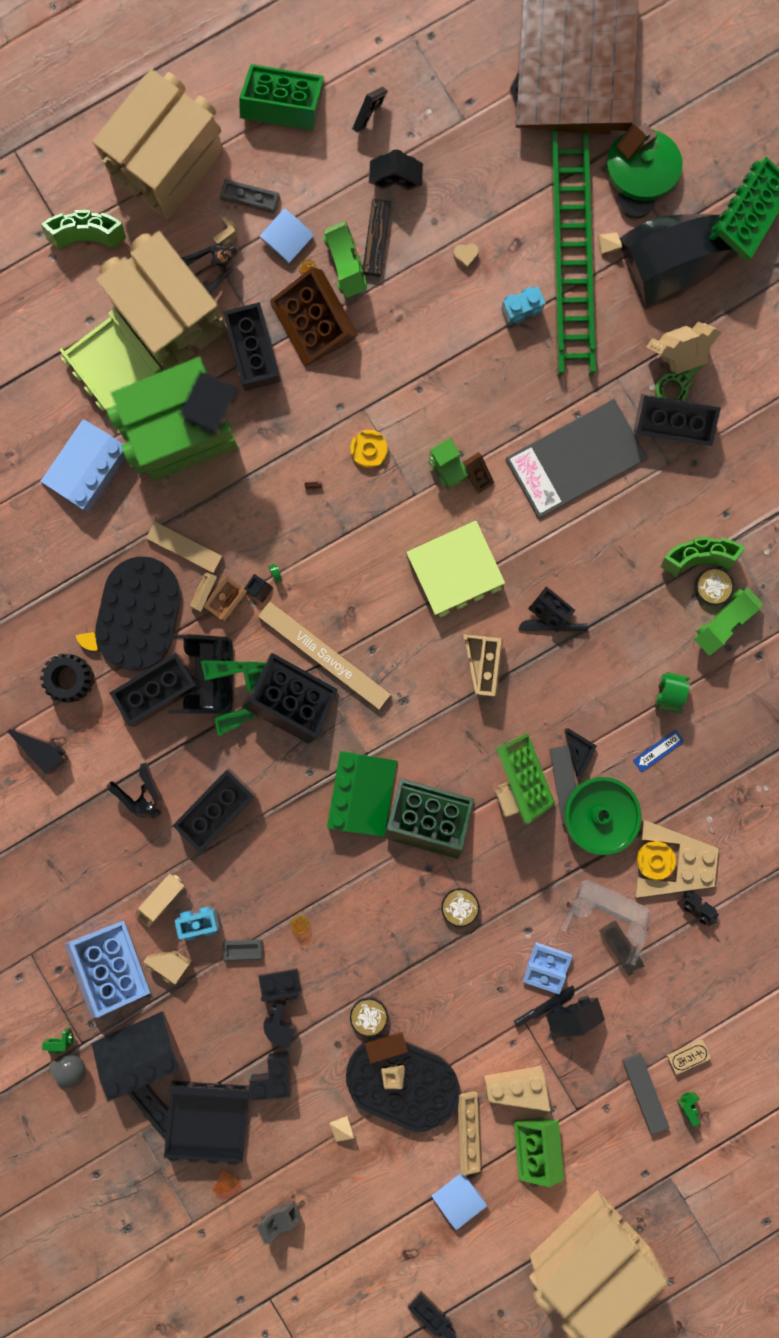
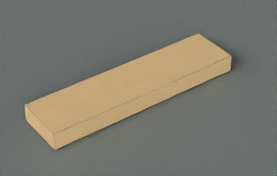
[146,522,223,573]
[458,1091,481,1176]

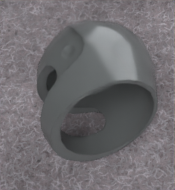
[49,1055,86,1091]

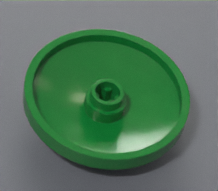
[606,129,683,201]
[564,777,642,855]

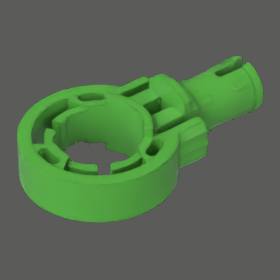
[654,365,703,400]

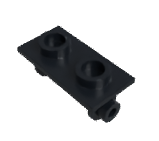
[677,891,719,926]

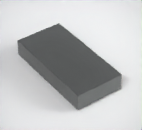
[223,939,263,961]

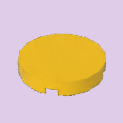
[350,430,388,468]
[636,841,676,880]

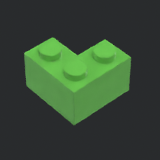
[428,438,469,490]

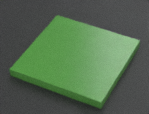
[496,733,555,823]

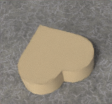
[453,244,478,268]

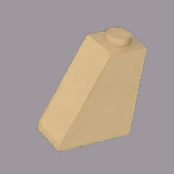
[135,873,184,928]

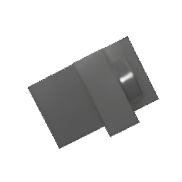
[257,1201,302,1245]

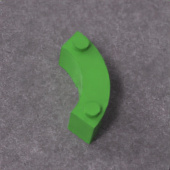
[41,210,126,250]
[323,220,367,298]
[661,537,745,577]
[694,587,763,656]

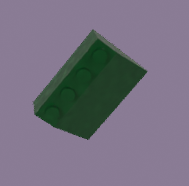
[384,778,474,859]

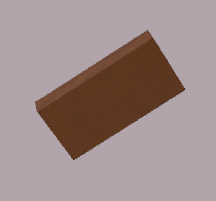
[365,1032,408,1063]

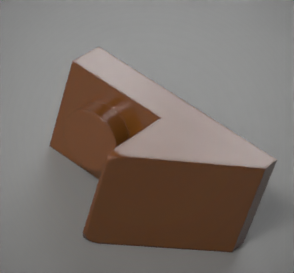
[616,123,658,161]
[463,452,494,493]

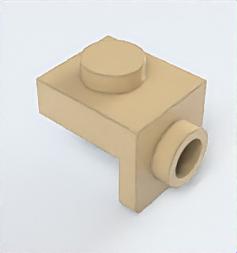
[213,216,238,247]

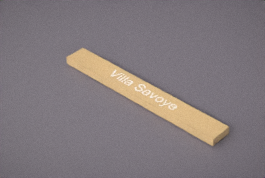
[258,602,391,709]

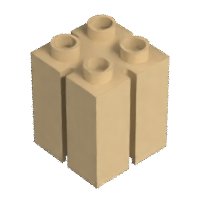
[92,68,224,221]
[96,231,227,371]
[530,1190,668,1338]

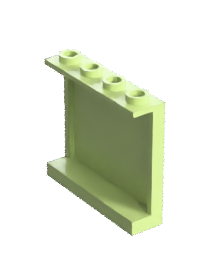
[60,309,162,411]
[406,521,505,617]

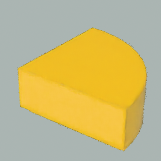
[76,632,99,651]

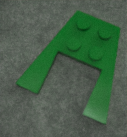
[201,660,266,736]

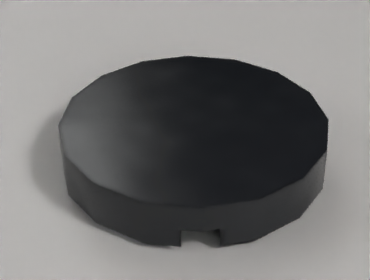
[617,192,655,219]

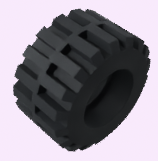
[40,654,94,702]

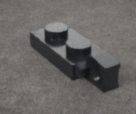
[408,1291,456,1338]

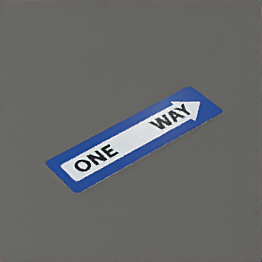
[633,730,684,772]

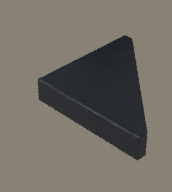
[564,728,597,777]

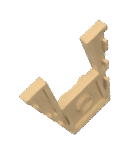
[635,820,719,897]

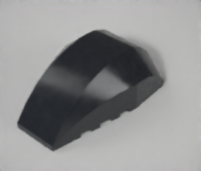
[619,214,739,309]

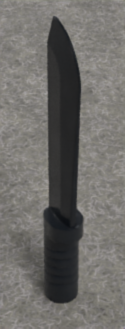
[519,620,588,631]
[514,985,574,1028]

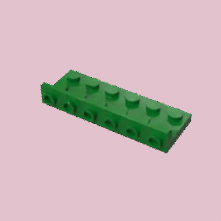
[709,156,779,262]

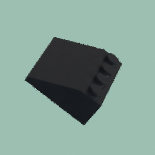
[242,653,338,744]
[91,1011,185,1102]

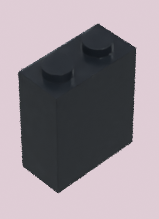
[179,371,239,436]

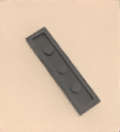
[549,746,576,825]
[622,1053,670,1135]

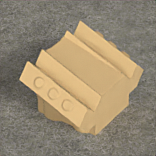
[646,322,722,374]

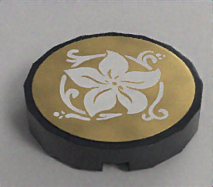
[695,568,734,606]
[441,888,480,927]
[350,997,388,1037]

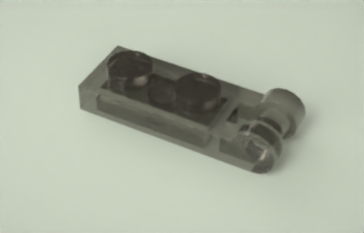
[599,920,645,976]

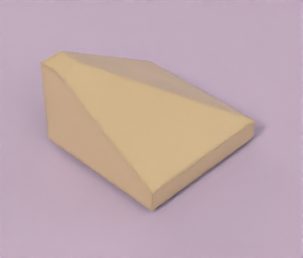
[598,232,622,255]
[381,1065,405,1089]
[329,1115,354,1142]

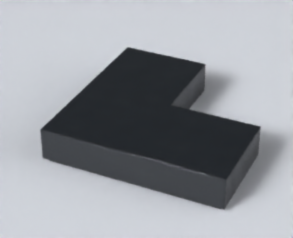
[352,87,388,133]

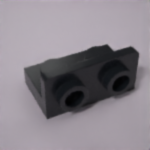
[528,586,575,632]
[259,968,301,1004]

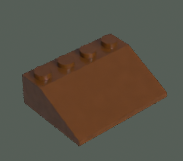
[270,268,358,366]

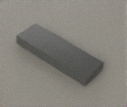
[220,179,280,213]

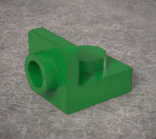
[677,1091,700,1127]

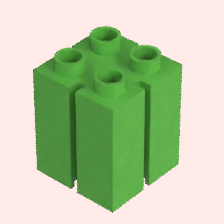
[107,357,239,481]

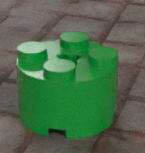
[655,672,690,714]

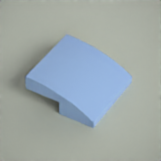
[259,208,314,263]
[523,942,572,995]
[432,1174,488,1230]

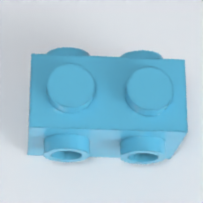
[501,286,546,326]
[175,906,220,941]

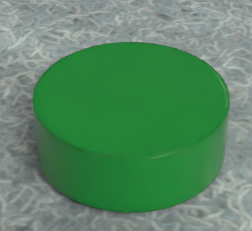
[268,564,282,584]

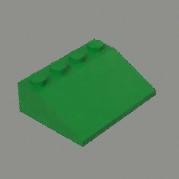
[239,64,324,130]
[327,751,397,836]

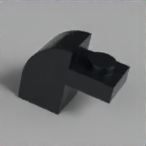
[263,1000,296,1048]

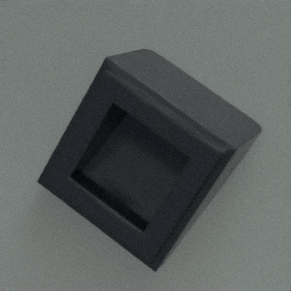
[244,574,273,602]

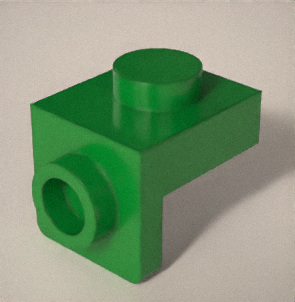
[42,1027,74,1054]

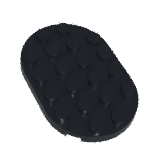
[95,556,181,670]
[346,1035,460,1132]

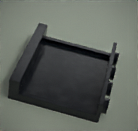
[163,1080,250,1165]

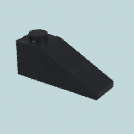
[7,729,68,774]

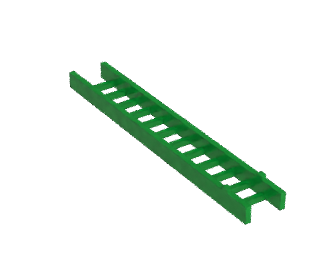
[551,130,595,376]

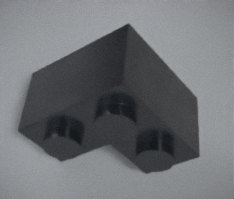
[369,149,423,190]
[546,996,605,1038]
[249,1051,292,1101]

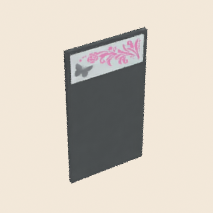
[505,399,648,518]

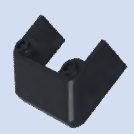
[168,634,233,714]

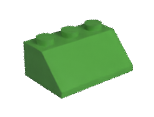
[514,1118,564,1187]

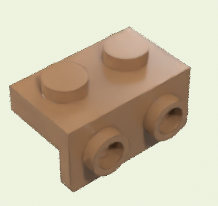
[203,575,247,622]

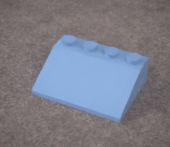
[41,419,126,513]
[64,920,150,1018]

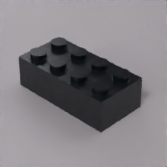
[223,302,281,391]
[633,394,721,446]
[109,653,200,727]
[172,769,257,853]

